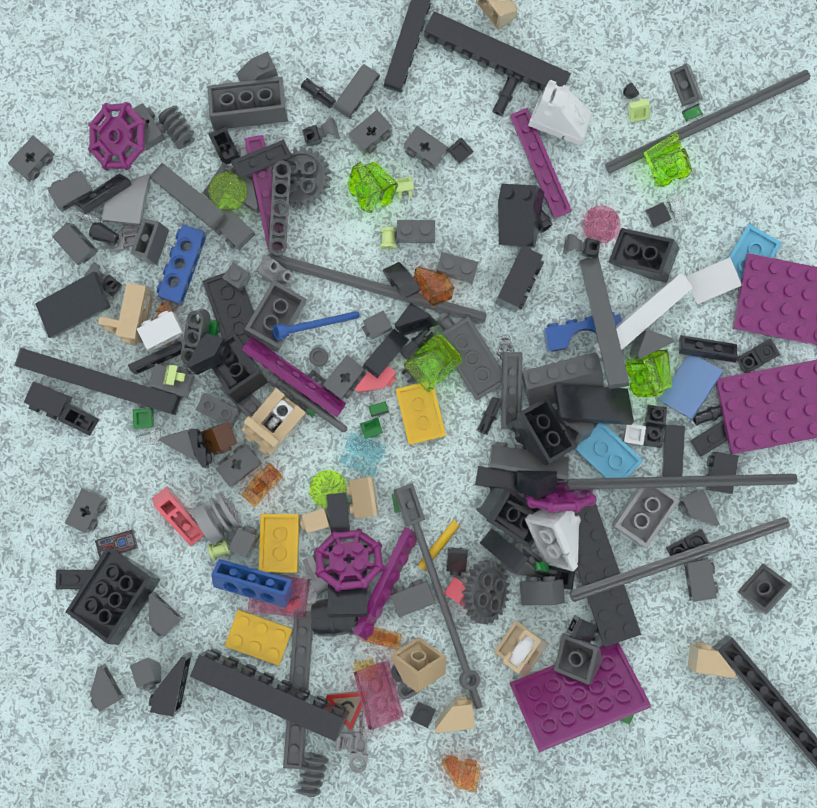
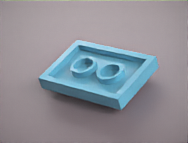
[728,224,782,281]
[575,423,644,478]

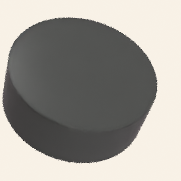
[309,347,329,367]

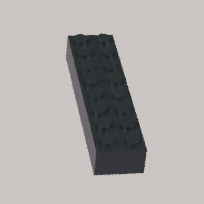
[190,648,350,741]

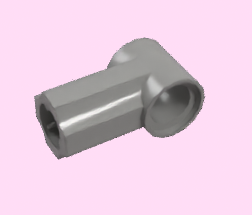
[302,554,328,595]

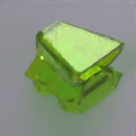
[643,132,693,187]
[347,161,398,213]
[404,334,462,392]
[625,350,672,397]

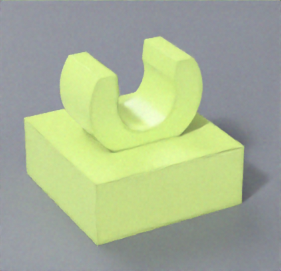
[629,98,650,122]
[393,176,414,199]
[163,365,185,386]

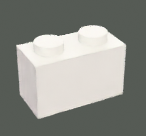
[137,311,184,352]

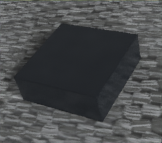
[448,137,474,164]
[645,202,672,228]

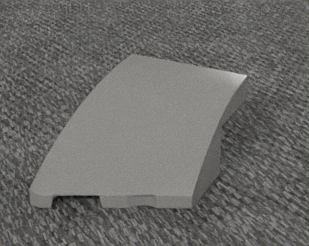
[102,174,151,225]

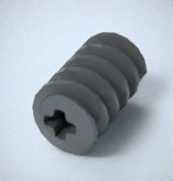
[158,105,195,149]
[295,752,329,797]

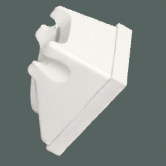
[528,80,593,146]
[525,509,581,571]

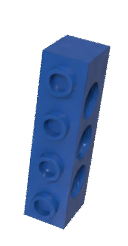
[157,224,207,306]
[211,559,293,608]

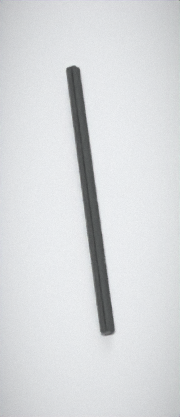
[605,70,811,173]
[268,253,487,323]
[567,474,798,490]
[569,517,790,602]

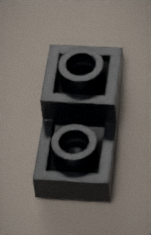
[383,262,421,300]
[737,338,781,373]
[643,405,667,448]
[189,429,212,469]
[326,493,350,533]
[666,529,710,556]

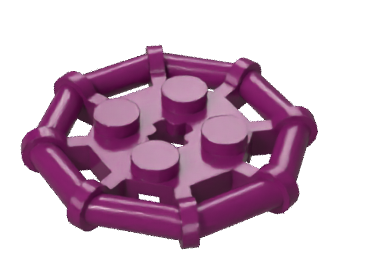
[88,102,146,171]
[524,481,597,514]
[314,528,385,592]

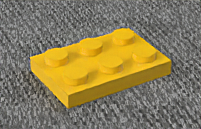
[395,380,446,445]
[258,514,300,573]
[225,609,293,666]

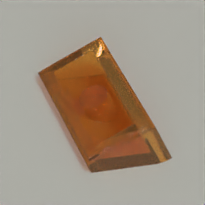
[361,627,402,650]

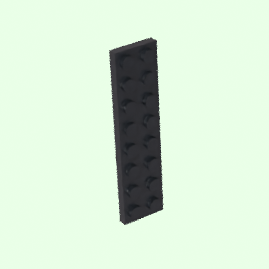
[574,503,642,647]

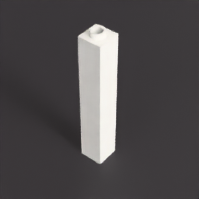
[593,273,693,358]

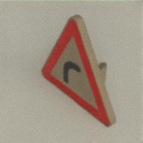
[326,690,369,731]

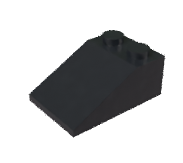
[498,184,545,248]
[608,228,680,283]
[212,332,268,404]
[148,652,192,717]

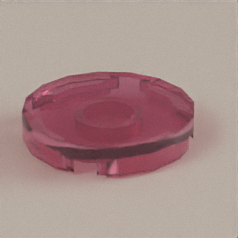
[582,205,621,243]

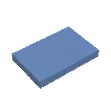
[659,355,724,420]

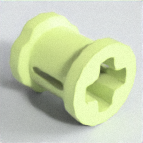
[380,227,397,249]
[207,538,232,561]

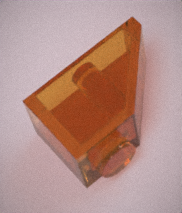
[241,463,283,508]

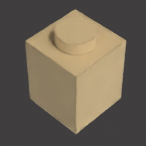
[300,508,330,533]

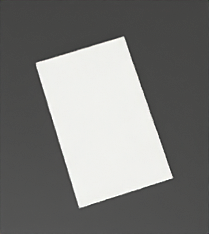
[685,258,742,304]

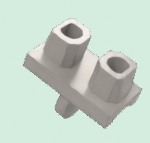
[256,255,293,286]

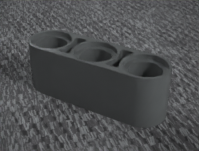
[334,64,380,119]
[181,309,210,365]

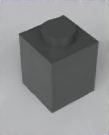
[222,262,252,292]
[362,310,392,340]

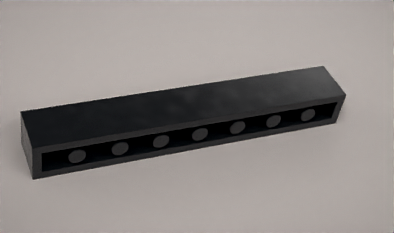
[424,11,571,91]
[713,635,817,770]

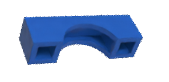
[543,312,622,353]

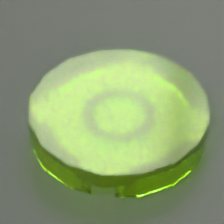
[208,172,247,211]
[309,470,347,508]

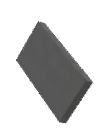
[436,315,502,401]

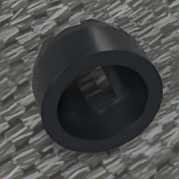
[623,82,639,99]

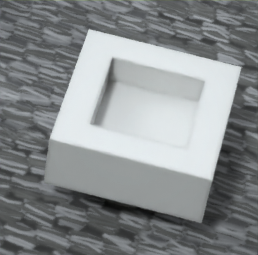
[623,424,646,445]

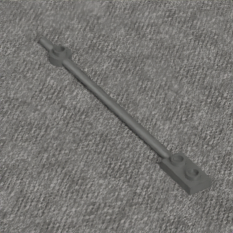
[393,483,483,709]

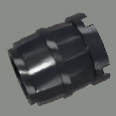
[311,599,358,637]

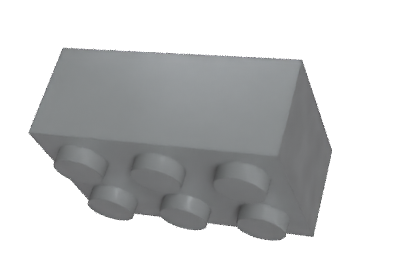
[611,488,680,548]

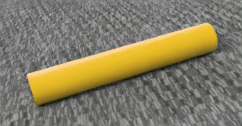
[418,520,460,571]

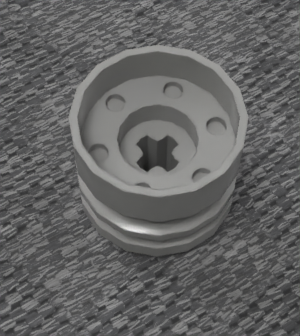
[192,492,242,544]

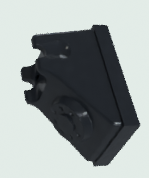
[507,397,577,466]
[476,486,540,548]

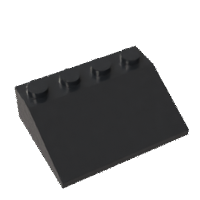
[65,546,161,645]

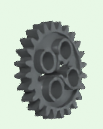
[272,147,332,209]
[461,560,510,625]

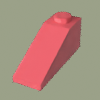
[152,486,205,546]

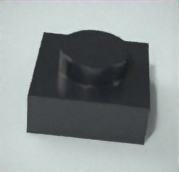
[410,701,436,728]

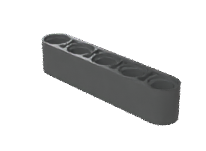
[268,160,291,257]
[149,163,226,230]

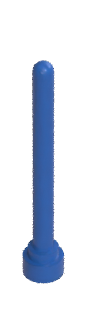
[273,311,360,340]

